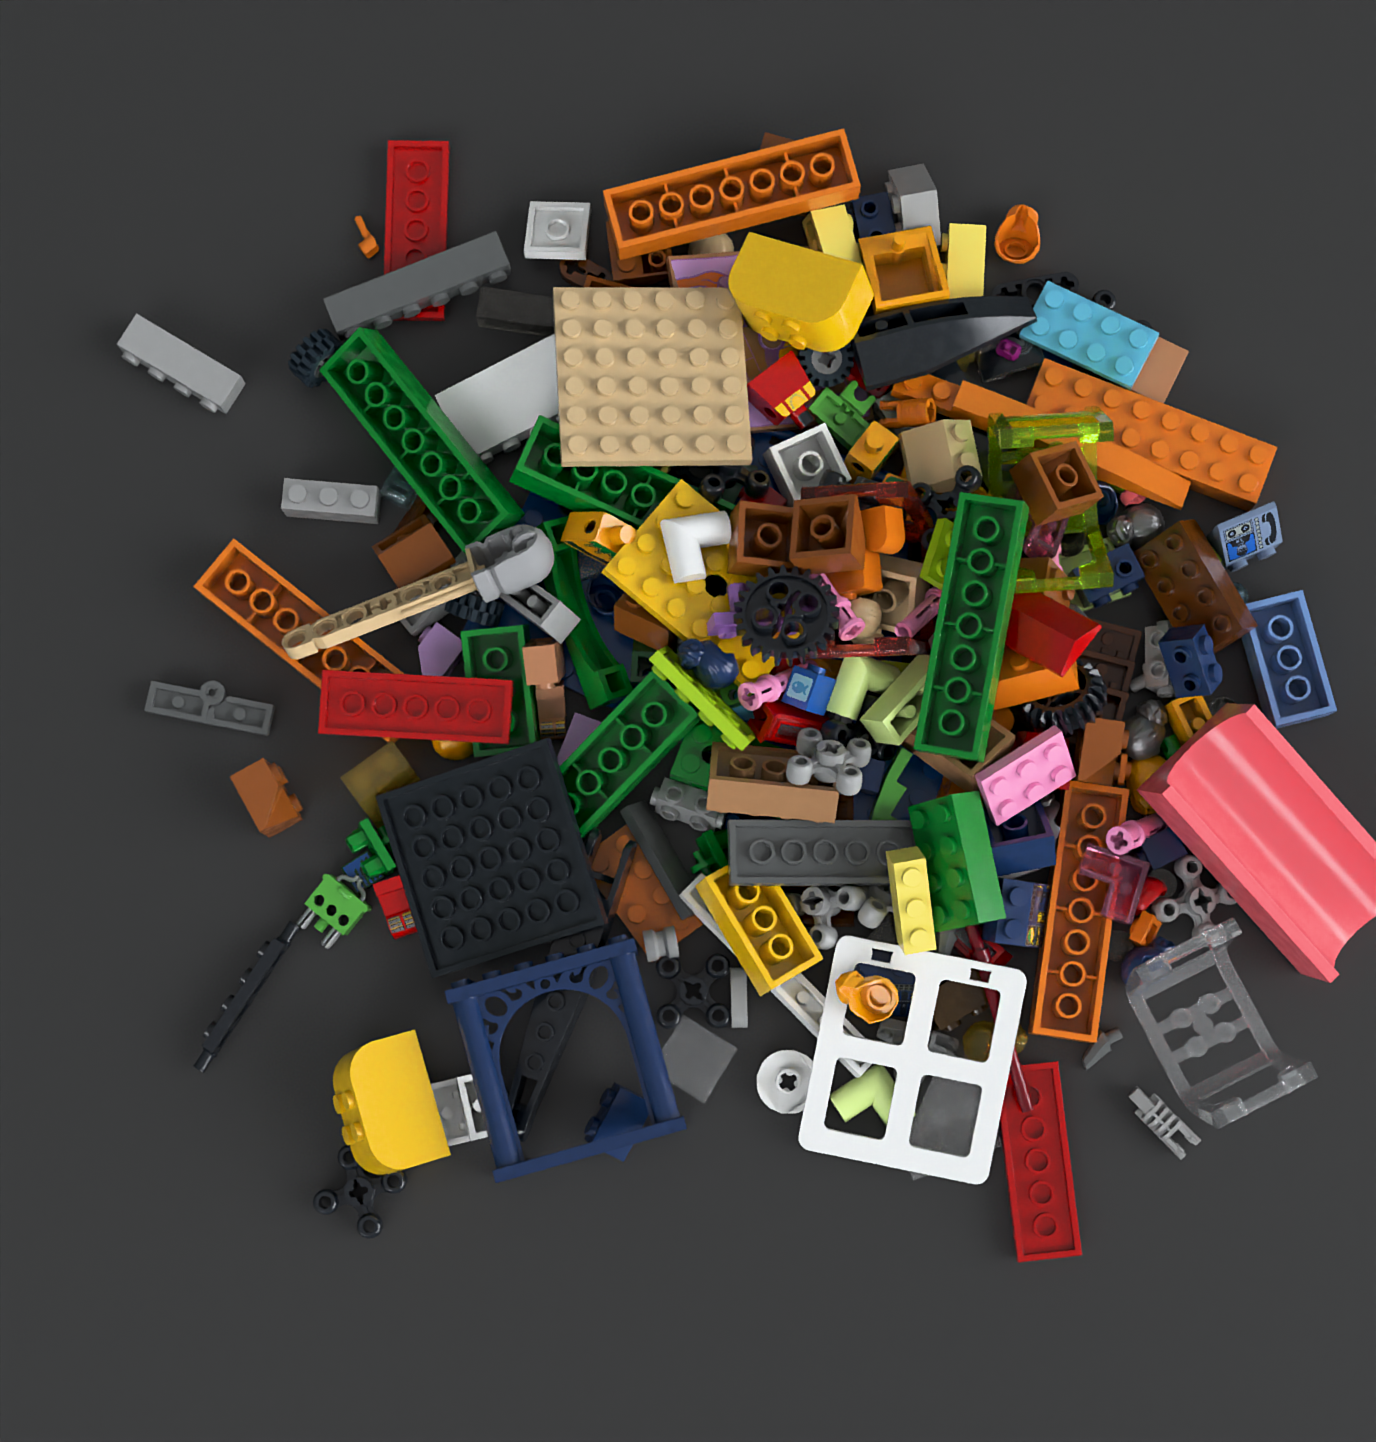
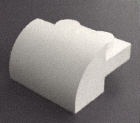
[431,1074,488,1146]

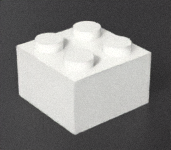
[763,423,852,507]

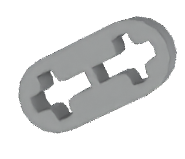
[730,967,748,1028]

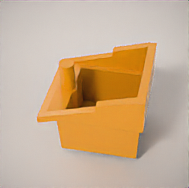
[858,226,950,315]

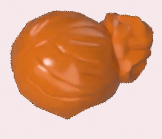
[994,204,1040,264]

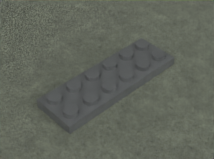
[727,820,916,886]

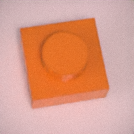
[1129,911,1162,947]

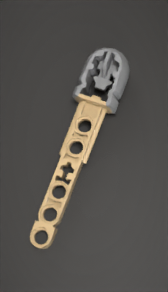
[282,525,554,659]

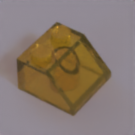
[340,741,421,828]

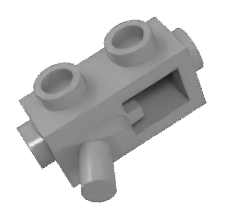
[1130,620,1176,698]
[650,777,727,833]

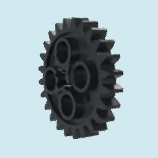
[733,565,840,667]

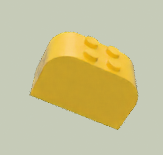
[728,232,874,352]
[333,1030,451,1175]

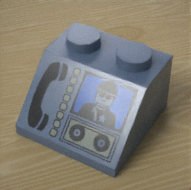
[1206,501,1283,572]

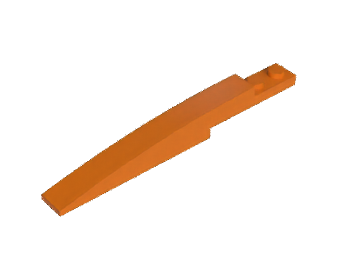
[890,374,1191,510]

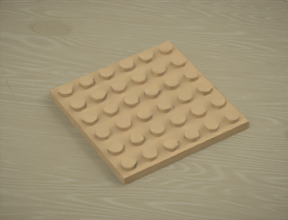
[553,287,752,467]

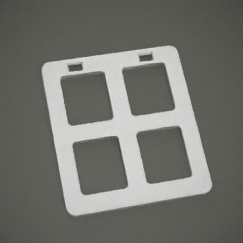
[799,935,1027,1184]

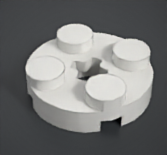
[756,1050,813,1114]

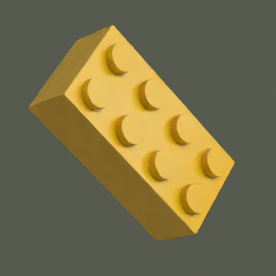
[695,865,823,997]

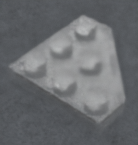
[909,1055,1003,1181]

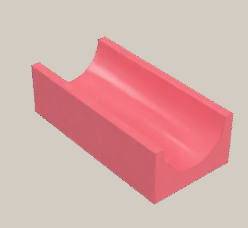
[1137,703,1376,983]

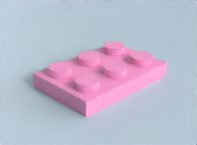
[974,725,1076,826]

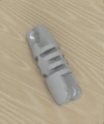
[876,1018,959,1056]
[1128,1086,1201,1160]

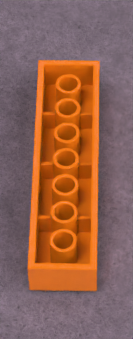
[603,128,861,260]
[1026,358,1278,512]
[193,538,404,746]
[1028,780,1130,1043]

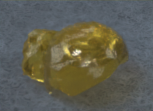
[963,1020,1028,1061]

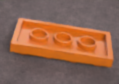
[591,824,703,962]

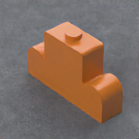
[824,505,905,601]

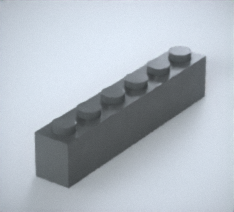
[323,231,512,341]

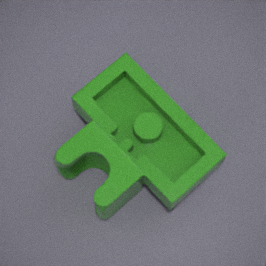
[808,380,876,451]

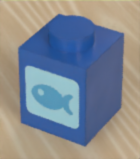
[782,663,837,716]

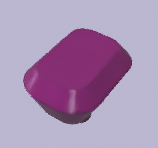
[996,338,1021,361]

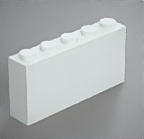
[435,334,559,464]

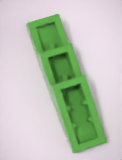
[869,747,913,820]

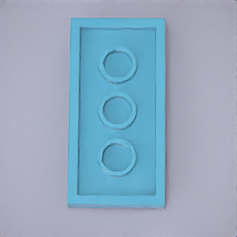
[1019,281,1159,390]

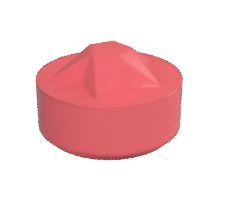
[1119,490,1146,507]

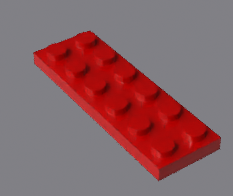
[384,140,450,321]
[318,670,513,744]
[1000,1061,1082,1262]

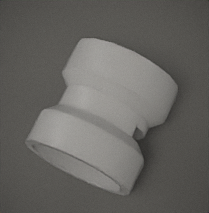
[642,926,679,962]

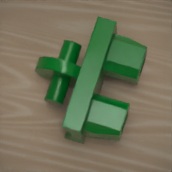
[345,818,396,879]
[690,829,728,877]

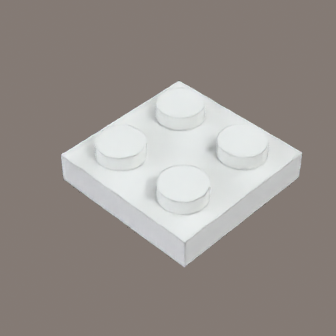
[524,201,592,260]

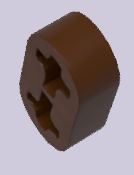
[559,258,613,287]

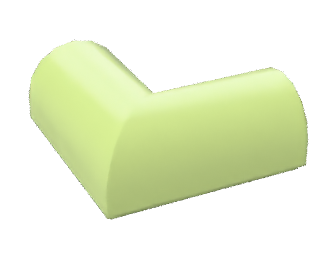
[826,649,901,721]
[829,1064,916,1126]

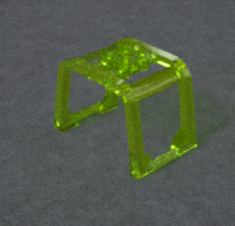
[987,406,1114,594]

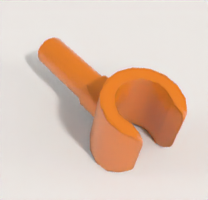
[355,215,379,259]

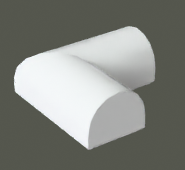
[660,511,731,584]

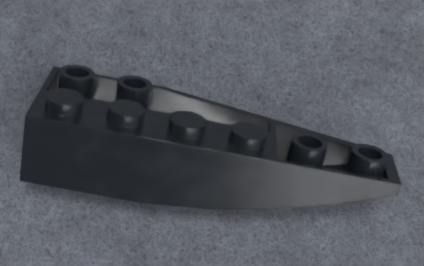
[850,296,1037,391]

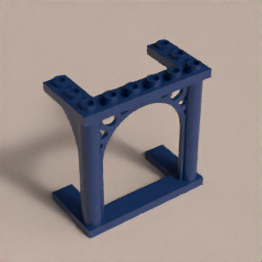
[444,934,687,1183]

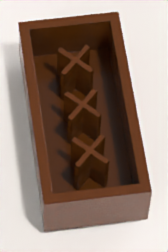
[1133,519,1258,654]

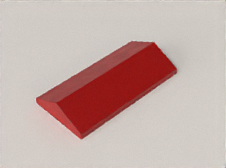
[1005,581,1102,678]

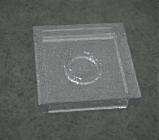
[662,1015,737,1103]

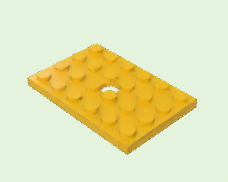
[601,479,800,696]

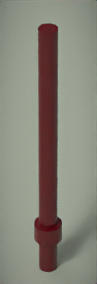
[965,925,1034,1113]

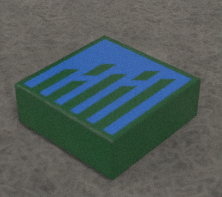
[341,850,385,895]

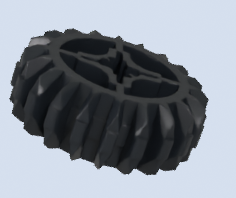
[1021,659,1108,735]

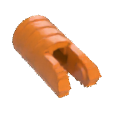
[879,398,936,429]

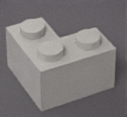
[884,163,942,246]

